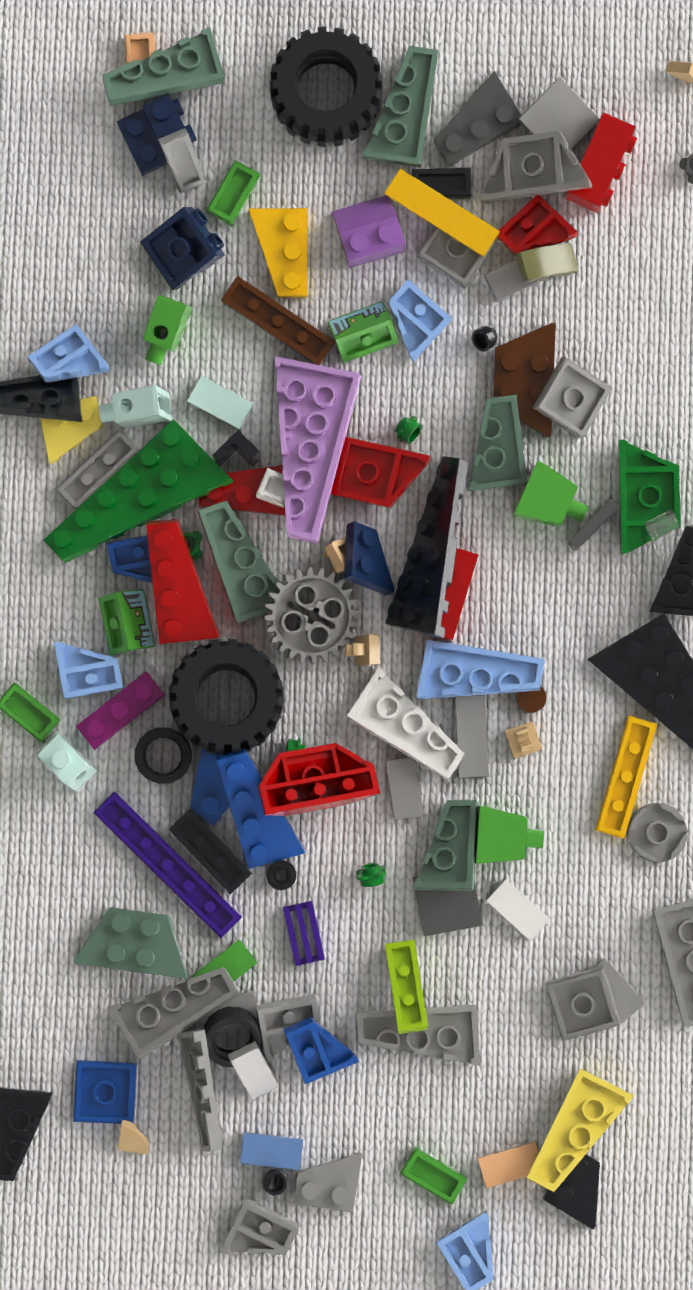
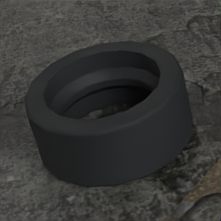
[135,727,192,784]
[204,1006,261,1067]

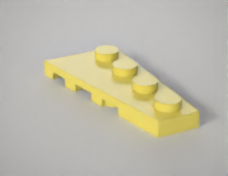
[527,1069,634,1192]

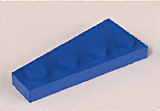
[216,749,306,869]

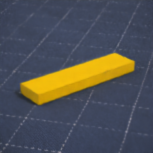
[384,168,500,258]
[595,715,657,839]

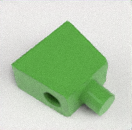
[143,295,193,365]
[513,461,589,528]
[476,806,544,864]

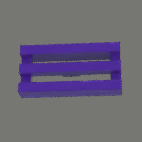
[283,901,325,966]

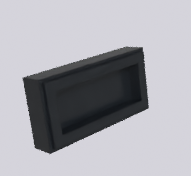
[412,168,472,199]

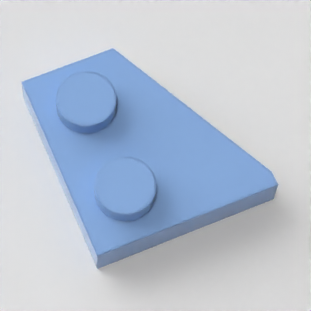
[388,279,452,362]
[28,324,110,383]
[54,642,124,699]
[436,1211,494,1290]

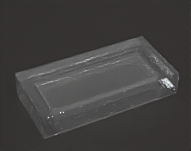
[644,509,683,572]

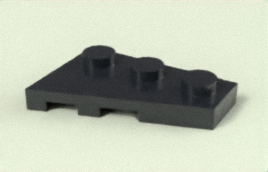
[0,375,83,422]
[649,525,693,616]
[0,1087,54,1181]

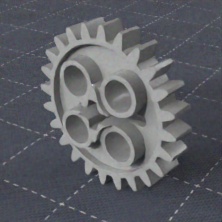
[262,567,360,664]

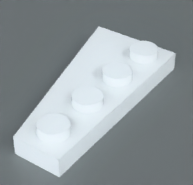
[347,667,464,781]

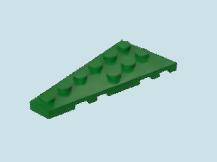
[43,419,233,563]

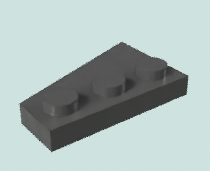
[433,71,521,167]

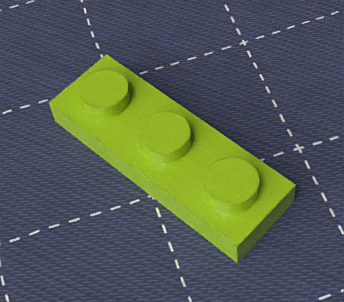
[385,940,428,1034]

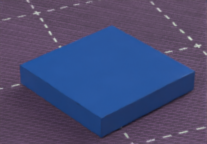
[73,1060,137,1124]

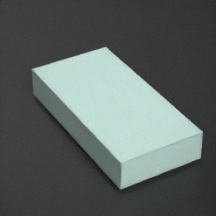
[187,375,254,431]

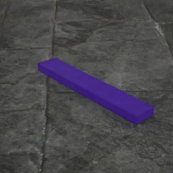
[93,791,242,938]

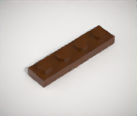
[221,276,335,365]

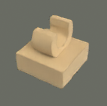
[323,537,346,574]
[344,634,380,666]
[504,721,542,759]

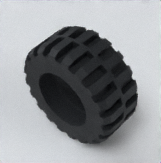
[269,26,382,147]
[168,639,283,755]

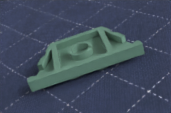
[74,907,188,979]

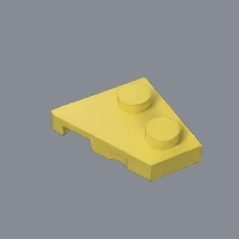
[40,396,103,465]

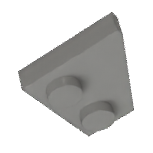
[256,994,320,1063]
[220,1198,300,1255]

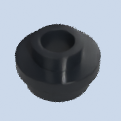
[266,860,296,890]

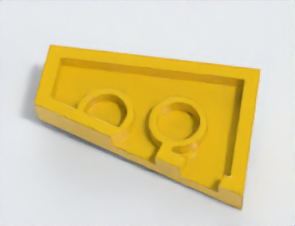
[248,208,308,298]

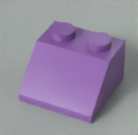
[332,196,406,268]

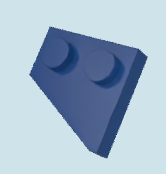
[284,1017,359,1084]

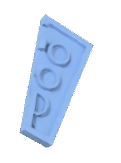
[416,640,545,699]

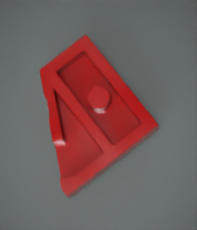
[497,195,578,257]

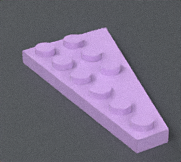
[274,356,361,544]

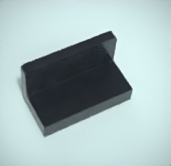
[213,430,261,467]

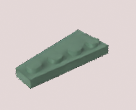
[362,46,439,168]

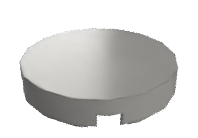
[628,803,687,862]

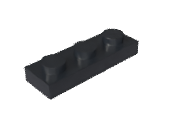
[169,809,253,894]

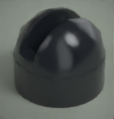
[471,326,498,352]
[261,1170,287,1196]

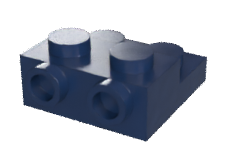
[116,93,197,176]
[140,207,225,290]

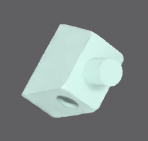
[99,385,172,428]
[36,730,98,792]

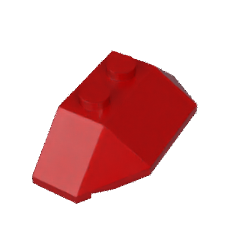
[258,743,380,816]

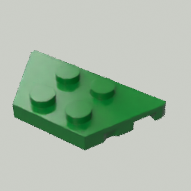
[618,439,681,555]

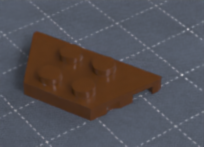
[493,323,556,438]

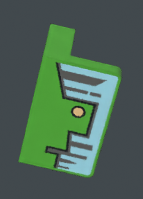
[328,301,399,363]
[98,589,155,656]

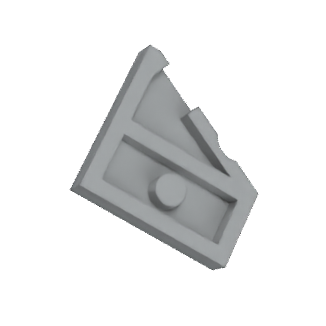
[293,1153,362,1213]

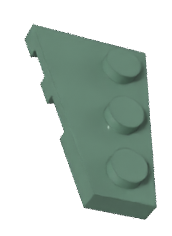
[469,394,528,491]
[413,800,479,891]

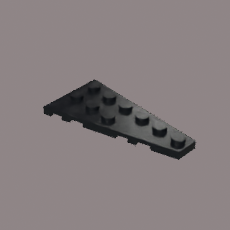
[385,456,468,638]
[587,613,693,749]

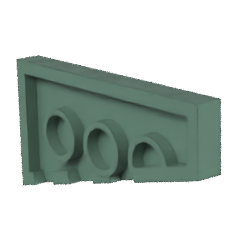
[103,27,225,106]
[197,501,293,623]

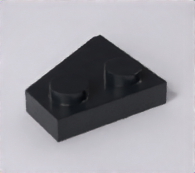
[543,1154,600,1230]

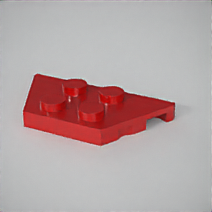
[331,437,431,509]

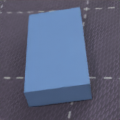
[240,1132,303,1170]

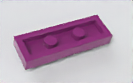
[76,671,165,750]

